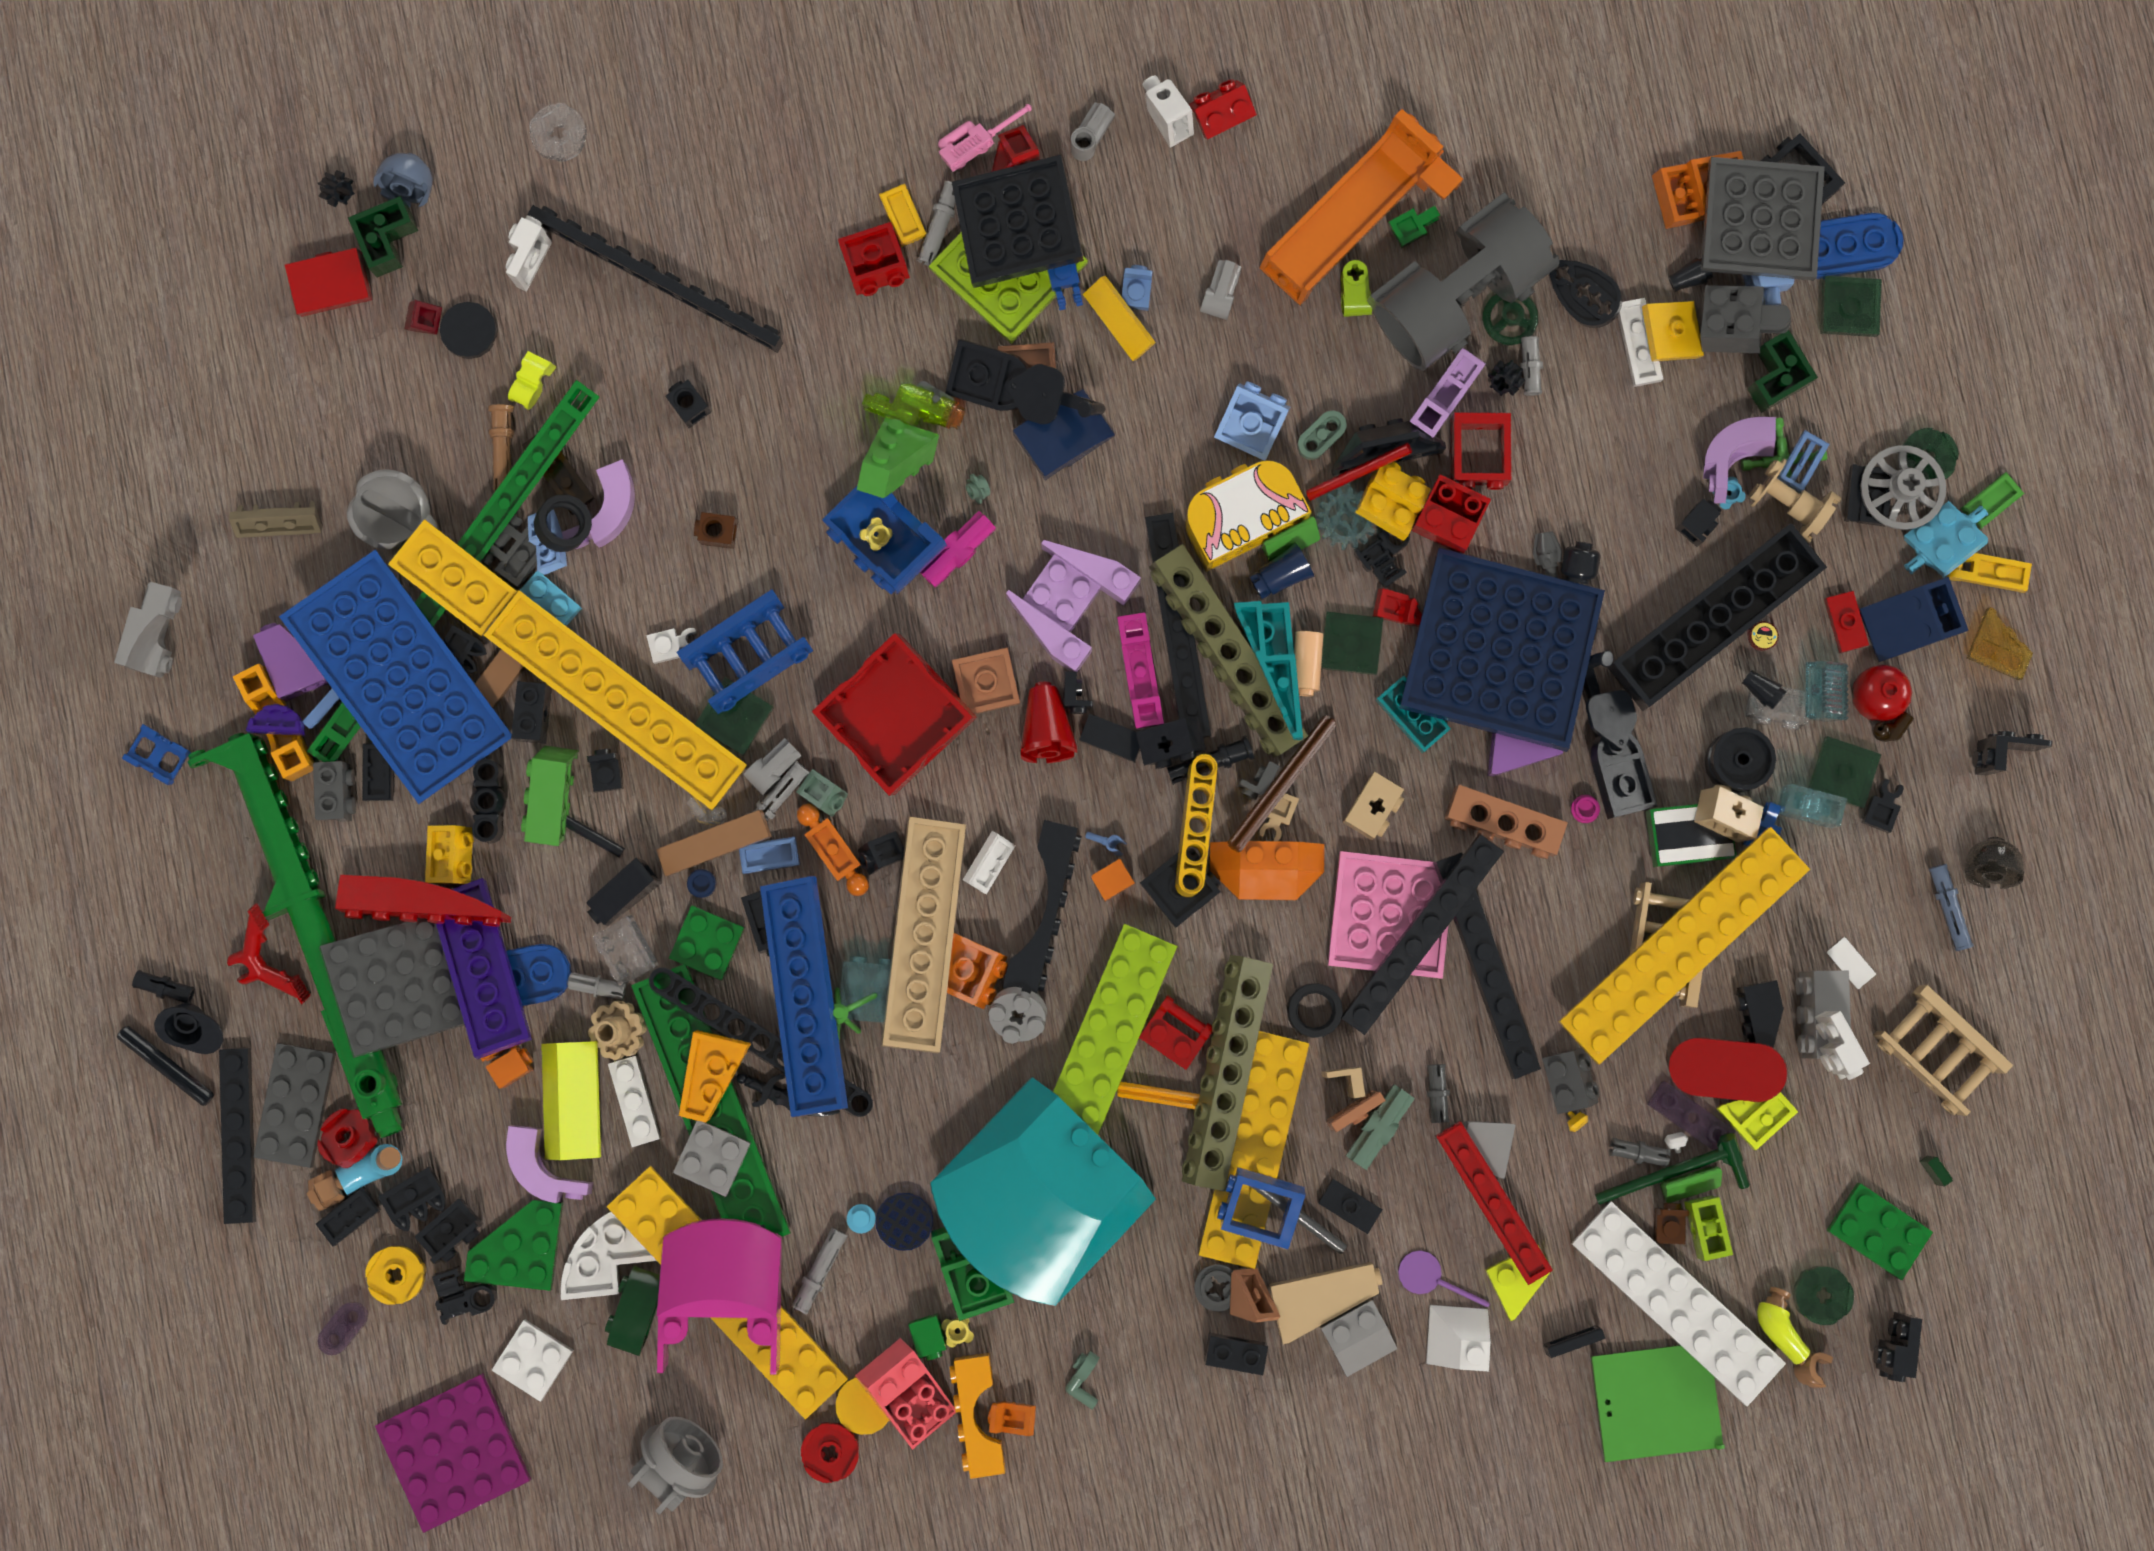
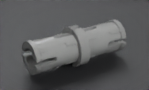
[1520,336,1543,396]

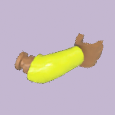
[1757,1287,1833,1388]

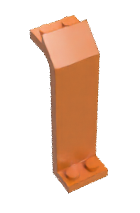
[1259,109,1444,306]

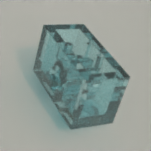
[1778,784,1847,829]

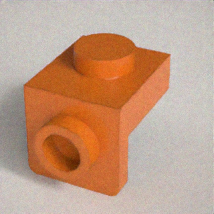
[988,1401,1036,1436]

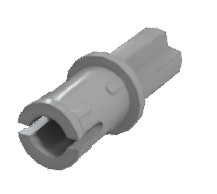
[567,973,627,1001]

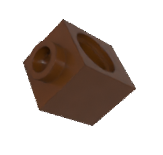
[694,512,738,549]

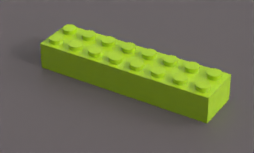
[1053,924,1178,1135]

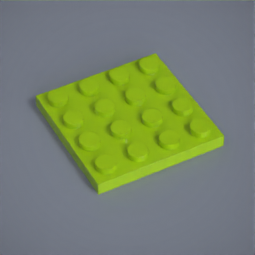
[929,232,1088,344]

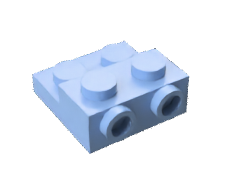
[1214,381,1290,461]

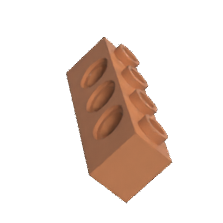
[1444,785,1568,859]

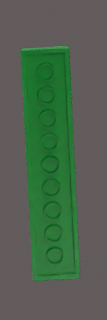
[631,964,791,1237]

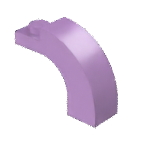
[1410,348,1486,437]
[1703,417,1776,503]
[562,459,635,549]
[506,1125,593,1203]

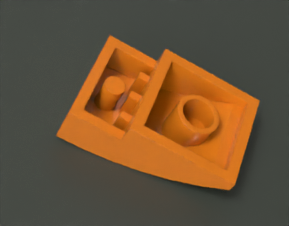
[1652,151,1744,229]

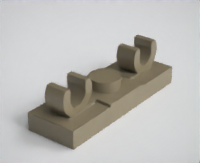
[229,501,322,538]

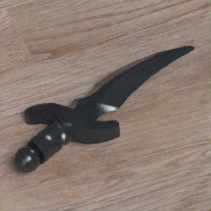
[736,1072,840,1117]

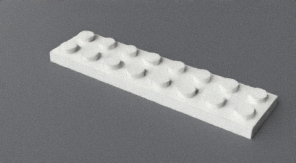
[1571,1201,1786,1406]

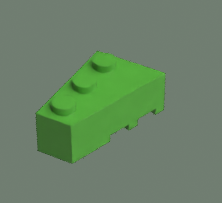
[857,417,939,498]

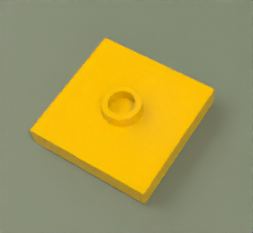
[1642,301,1704,362]

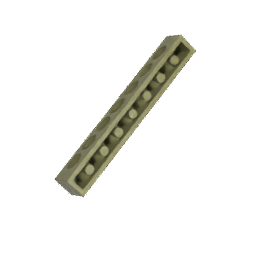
[1149,544,1308,758]
[1182,955,1273,1191]

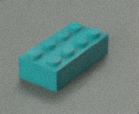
[1375,675,1451,754]

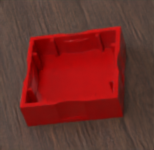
[812,633,977,796]

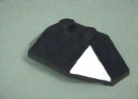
[1331,418,1446,476]

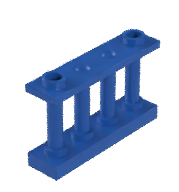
[677,589,813,714]

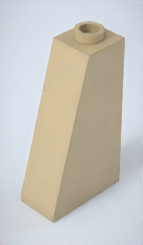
[1269,1262,1382,1344]

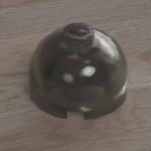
[1964,837,2025,889]

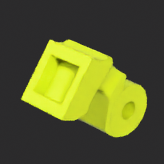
[508,351,556,410]

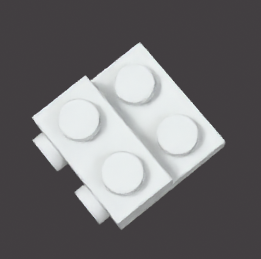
[506,215,552,292]
[1815,1011,1870,1080]

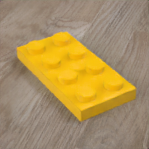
[388,519,517,636]

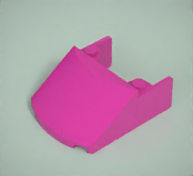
[657,1218,782,1375]

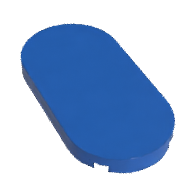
[1816,213,1903,279]
[507,944,572,1006]

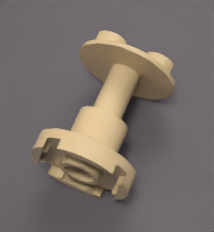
[1748,459,1841,544]

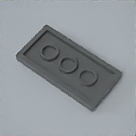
[253,1043,336,1168]

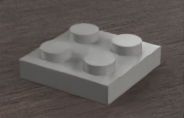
[673,1121,751,1197]

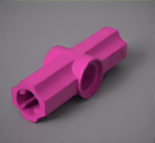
[920,511,996,588]

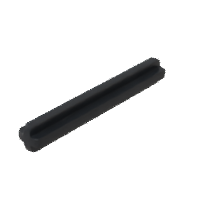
[117,1026,214,1106]

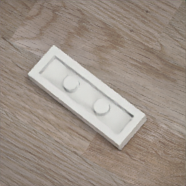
[1618,298,1663,387]
[608,1056,661,1147]

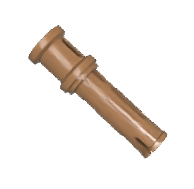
[488,404,514,492]

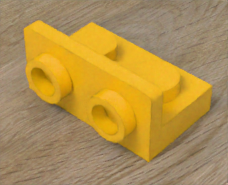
[425,825,474,884]

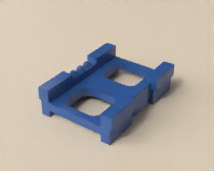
[122,724,192,785]

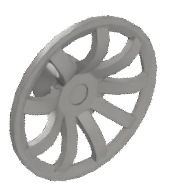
[1860,446,1946,530]

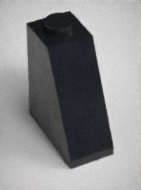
[586,858,662,926]

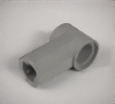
[1071,102,1115,161]
[1200,260,1242,320]
[743,738,802,796]

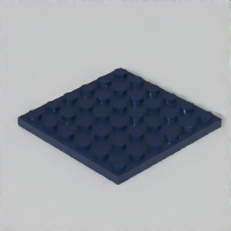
[1399,548,1605,752]

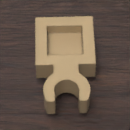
[1259,793,1299,841]

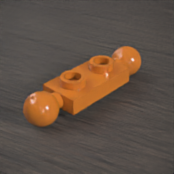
[797,804,869,896]

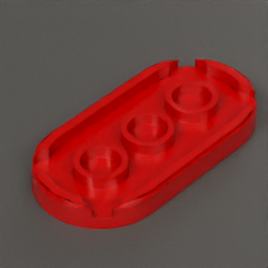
[1669,1037,1788,1102]

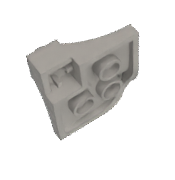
[114,582,182,678]

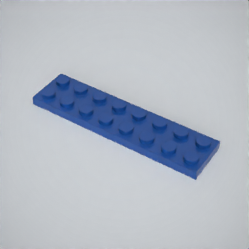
[760,876,848,1117]

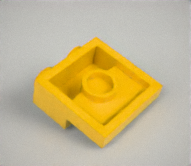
[1355,462,1431,541]

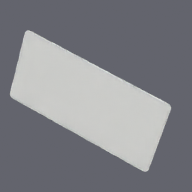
[1827,937,1876,989]

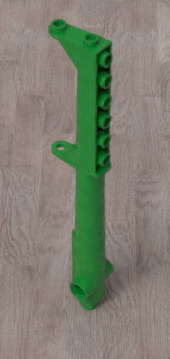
[188,733,403,1138]

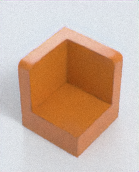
[1416,156,1463,199]
[1091,859,1135,902]

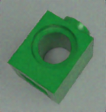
[908,1313,948,1361]

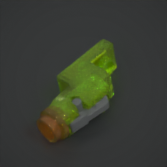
[862,381,966,429]

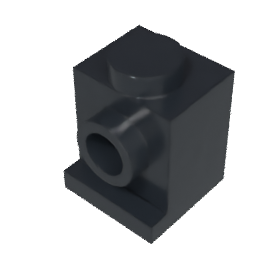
[1675,498,1721,547]

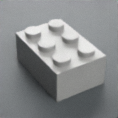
[1795,970,1851,1059]

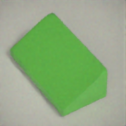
[1261,516,1320,561]
[1660,1166,1722,1203]

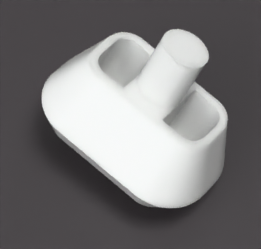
[1664,1132,1688,1153]

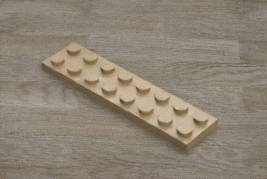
[881,817,966,1053]

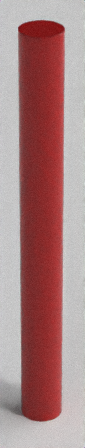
[1306,443,1412,501]

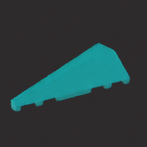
[1234,601,1303,740]

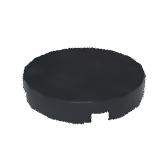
[439,302,498,359]

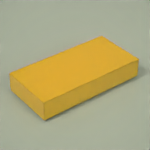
[879,183,926,247]

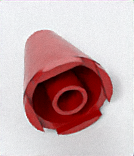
[1020,681,1077,763]

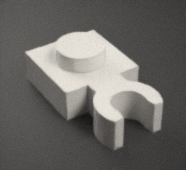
[646,628,697,664]

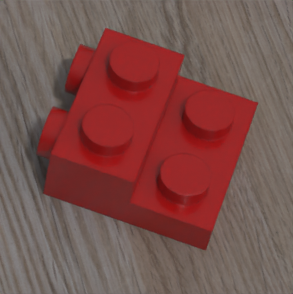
[838,222,910,296]

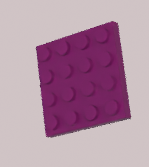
[375,1373,532,1533]

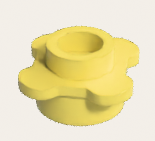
[859,517,893,551]
[941,1318,974,1348]

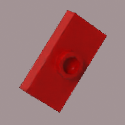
[1824,591,1869,654]

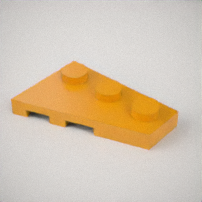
[679,1030,752,1123]

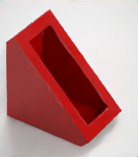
[991,125,1040,172]

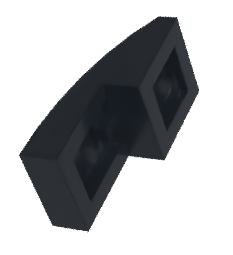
[1079,714,1140,763]

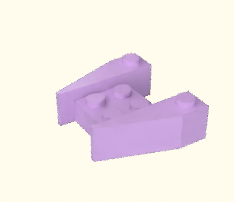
[1006,540,1141,672]

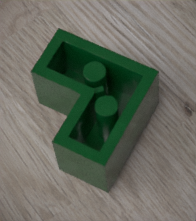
[348,196,419,278]
[1747,330,1818,413]

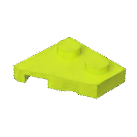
[1716,1092,1798,1150]
[1485,1245,1550,1321]

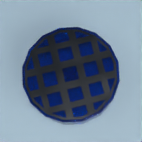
[876,1192,933,1251]

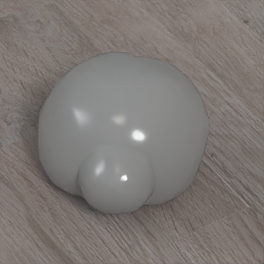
[347,469,437,550]

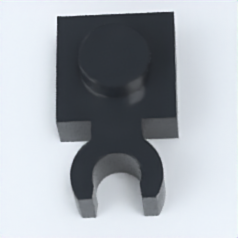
[1861,779,1904,833]

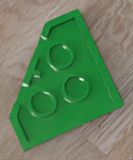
[464,1200,563,1291]

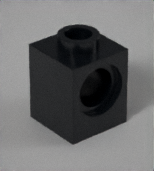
[665,380,711,428]

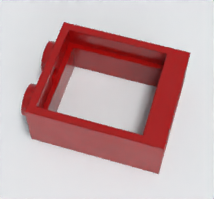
[1450,412,1511,490]

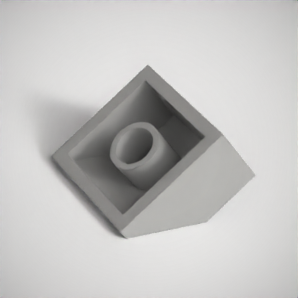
[1319,1298,1397,1377]

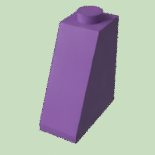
[253,623,329,701]
[1487,733,1563,776]

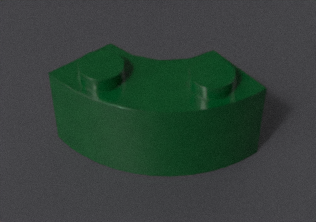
[605,1266,660,1356]

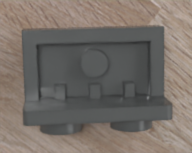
[313,761,356,822]
[1542,1047,1599,1114]

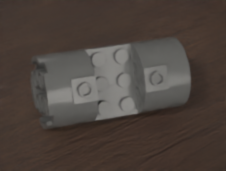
[1367,192,1559,371]

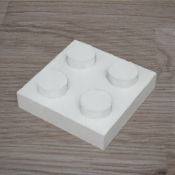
[492,1319,574,1402]

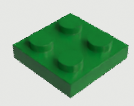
[669,905,745,981]

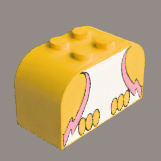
[1185,461,1311,572]

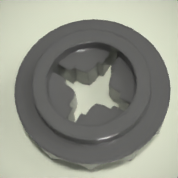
[1194,1264,1233,1311]

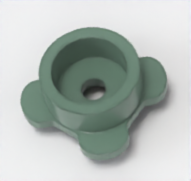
[966,474,990,505]

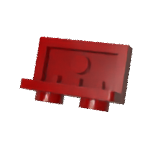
[1188,79,1257,140]

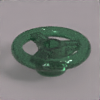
[1482,294,1538,345]

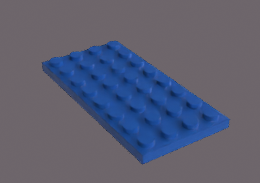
[279,550,512,804]

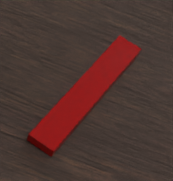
[1435,1121,1553,1285]

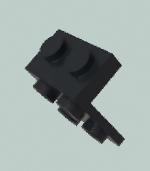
[1972,731,2053,776]

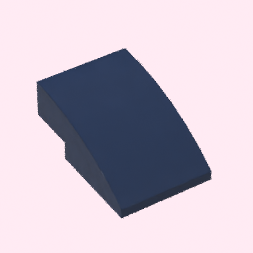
[1013,389,1115,481]

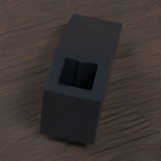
[1735,980,1784,1048]

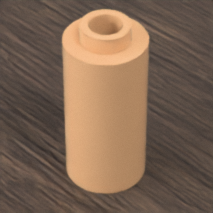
[1294,631,1324,697]

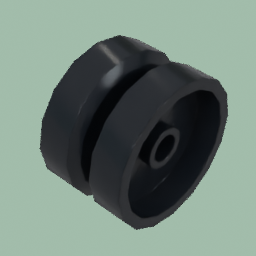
[1704,727,1777,793]

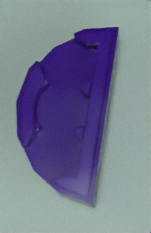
[245,704,305,735]

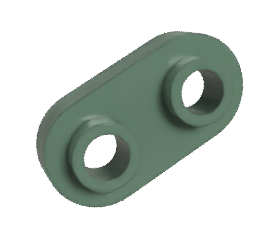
[1297,411,1347,460]

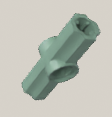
[1345,1084,1415,1170]

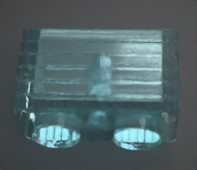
[1806,661,1849,722]

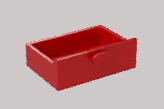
[285,248,373,317]

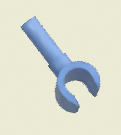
[1085,832,1127,856]

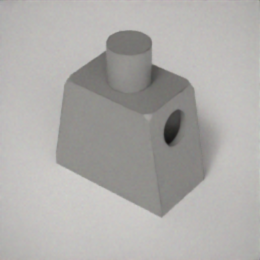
[1464,1121,1515,1179]

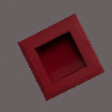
[404,300,442,335]

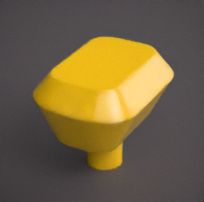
[1567,1111,1588,1132]

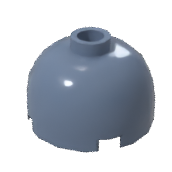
[373,153,433,207]

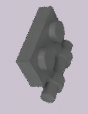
[481,515,537,588]

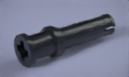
[1167,735,1255,785]

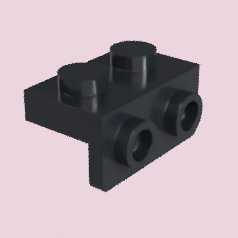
[414,1198,483,1264]

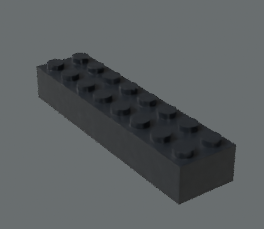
[1607,523,1827,711]

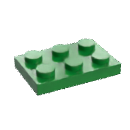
[1826,1183,1933,1280]

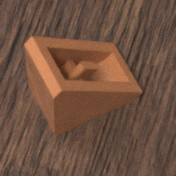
[1230,1268,1281,1323]

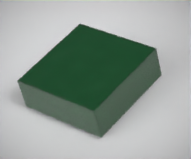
[1919,1155,1953,1187]

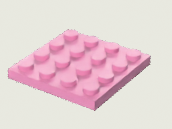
[1327,851,1448,979]

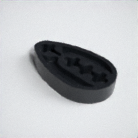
[1549,260,1622,328]

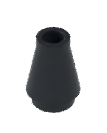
[1668,257,1713,292]
[1742,670,1787,710]

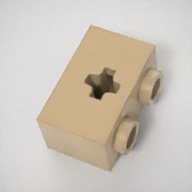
[1342,772,1405,840]
[1694,785,1764,842]

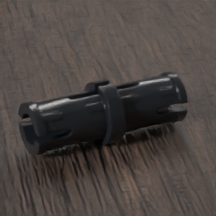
[132,970,195,1003]

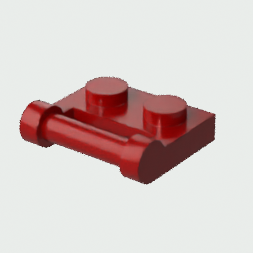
[1139,995,1213,1070]

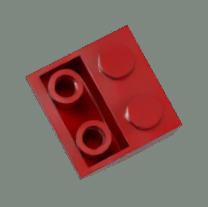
[1411,474,1491,554]

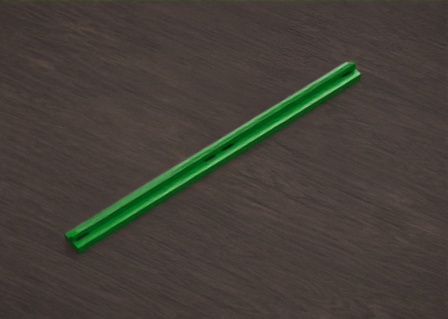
[307,380,600,762]

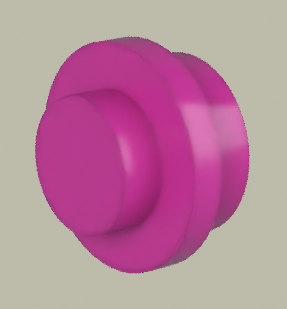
[1571,795,1600,823]

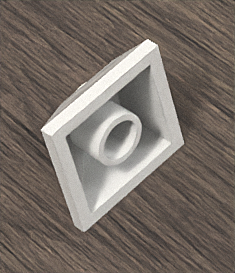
[1426,1305,1491,1372]

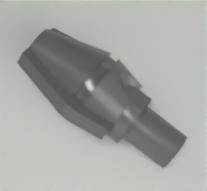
[1533,531,1562,578]

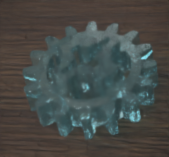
[1316,487,1375,550]

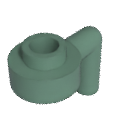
[1065,1351,1100,1410]

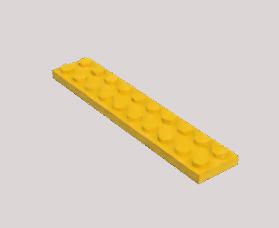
[484,590,748,811]
[1558,827,1810,1065]
[607,1165,848,1420]

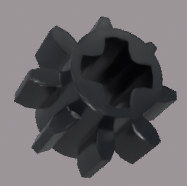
[318,170,355,207]
[1488,360,1525,396]

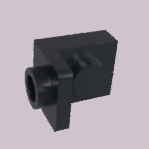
[1064,671,1093,714]
[587,749,624,793]
[858,831,904,875]

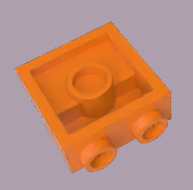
[947,933,1008,1009]

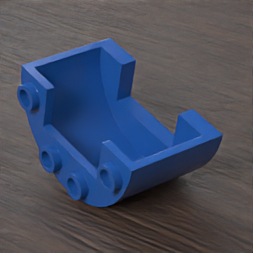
[822,486,947,595]

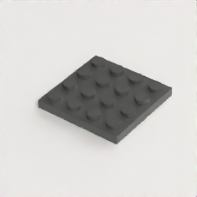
[1701,157,1825,281]
[319,918,465,1058]

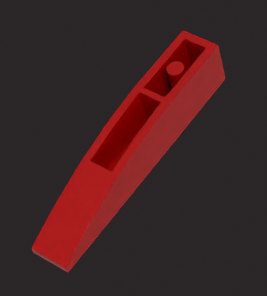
[335,875,511,927]

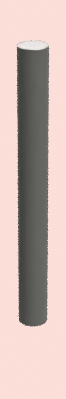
[1250,1186,1347,1254]

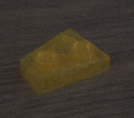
[1966,607,2033,681]

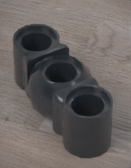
[470,759,507,844]

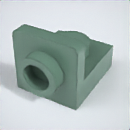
[796,769,848,817]

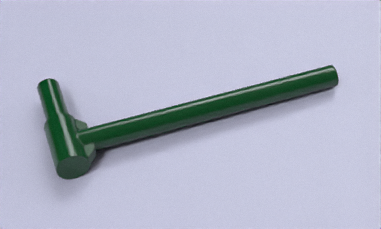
[1595,1133,1750,1205]

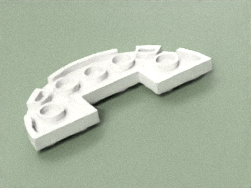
[561,1212,702,1300]

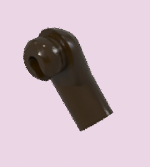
[1873,712,1914,742]

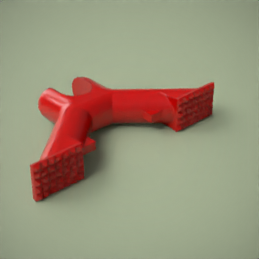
[227,903,310,1005]

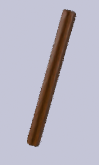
[1228,715,1336,852]

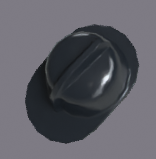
[154,1003,223,1054]

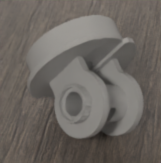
[627,1417,723,1515]

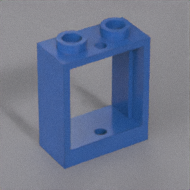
[1217,1167,1306,1249]

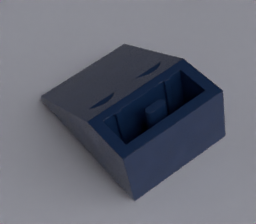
[1859,577,1969,663]

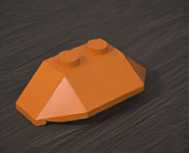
[1210,841,1324,900]

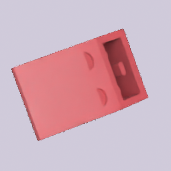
[855,1338,956,1450]

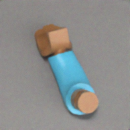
[306,1144,402,1211]

